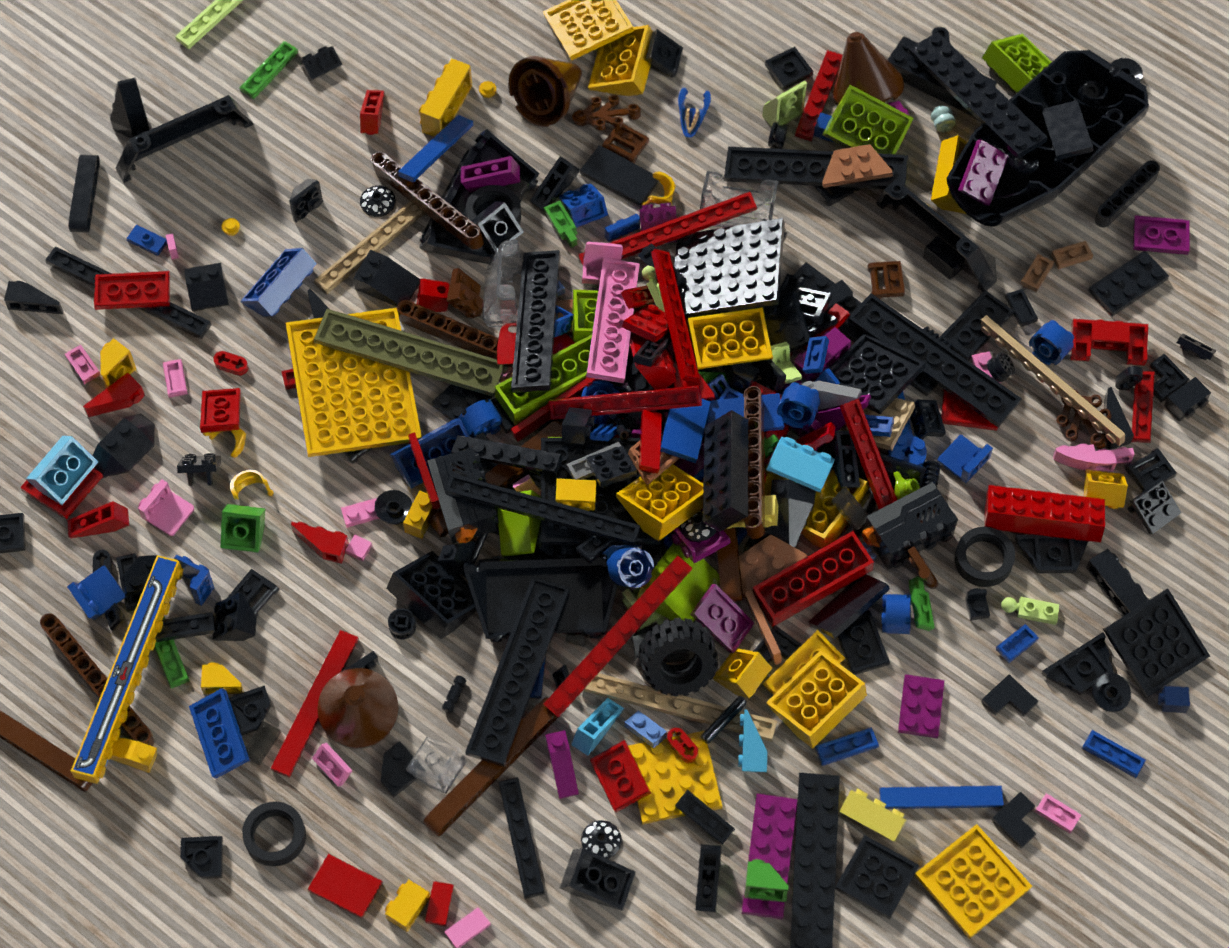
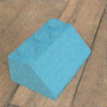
[26,436,98,505]
[766,437,835,492]

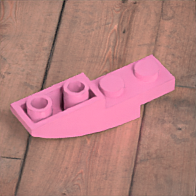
[1053,444,1134,472]

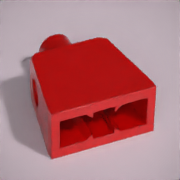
[417,278,450,312]

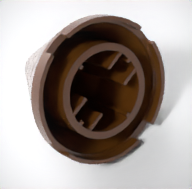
[833,32,904,106]
[508,56,582,127]
[318,668,399,749]

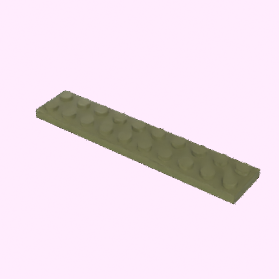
[314,309,505,397]

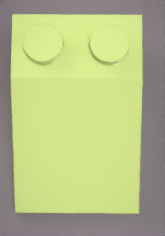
[762,81,807,127]

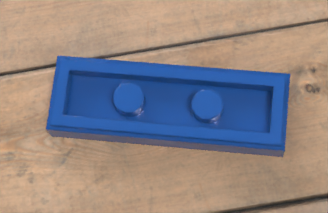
[815,727,879,766]
[1082,730,1146,778]

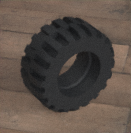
[639,618,719,696]

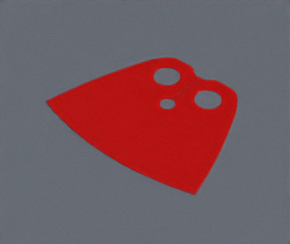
[497,321,575,365]

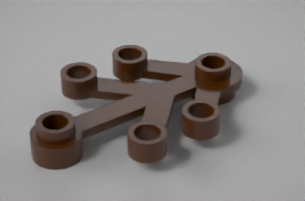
[572,95,641,131]
[1056,389,1111,449]

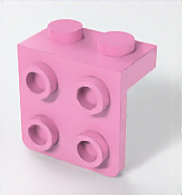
[582,242,623,285]
[138,479,194,536]

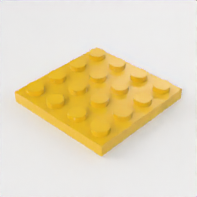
[543,0,634,61]
[628,731,722,824]
[914,824,1033,939]

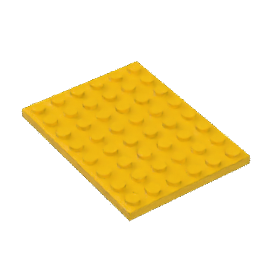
[286,308,422,457]

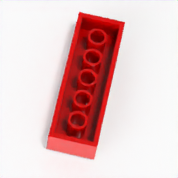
[984,485,1105,543]
[752,531,874,627]

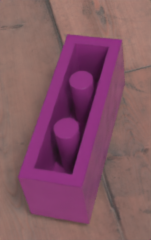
[461,156,520,193]
[794,327,851,382]

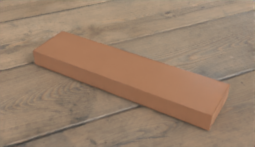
[744,590,782,665]

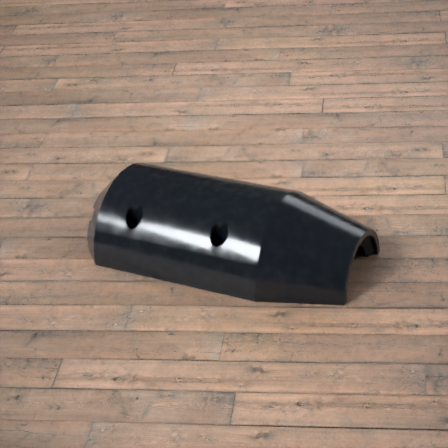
[947,50,1149,227]

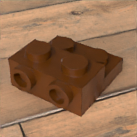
[447,268,484,319]

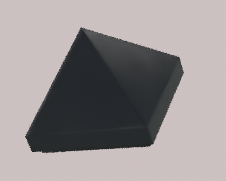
[105,603,125,631]
[552,665,570,688]

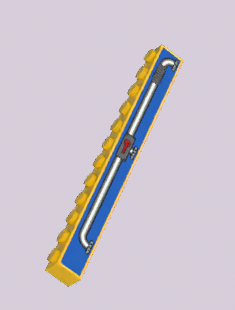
[71,555,183,784]

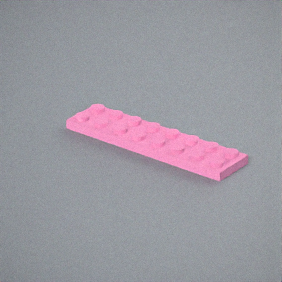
[586,257,640,383]

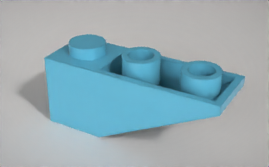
[738,710,768,773]

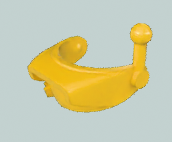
[641,171,676,206]
[203,428,246,458]
[230,470,274,500]

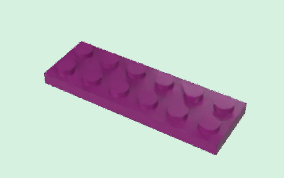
[741,794,797,920]

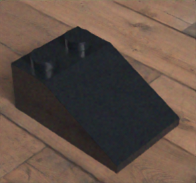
[353,250,420,307]
[560,848,636,911]

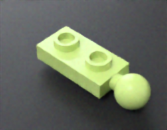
[642,266,665,312]
[1001,597,1059,625]

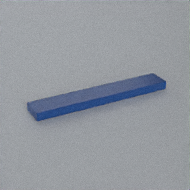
[398,115,473,182]
[879,786,1003,809]

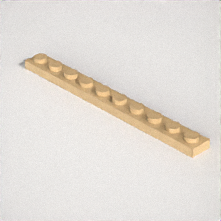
[981,315,1125,446]
[584,673,777,742]

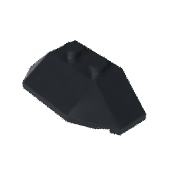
[92,413,155,478]

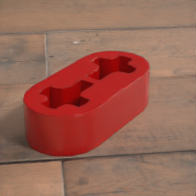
[213,351,249,376]
[667,727,698,763]

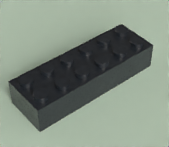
[887,36,997,118]
[703,410,748,532]

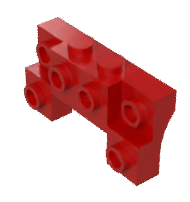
[1070,319,1148,366]

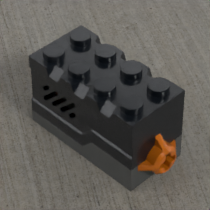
[427,447,499,544]
[862,482,958,570]

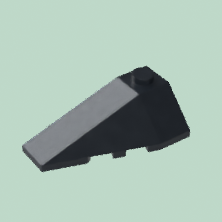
[110,78,150,138]
[771,480,816,548]

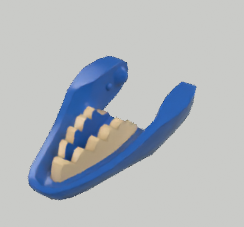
[678,87,711,138]

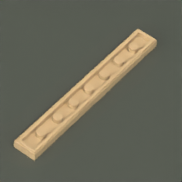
[314,201,426,294]

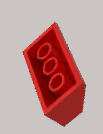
[630,332,677,390]

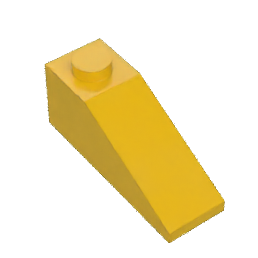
[111,737,157,773]

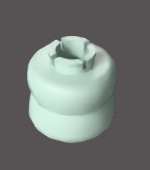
[931,105,956,133]

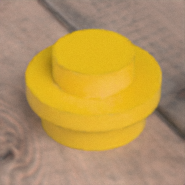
[479,81,497,98]
[221,218,240,236]

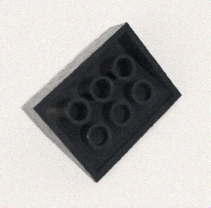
[386,551,477,639]

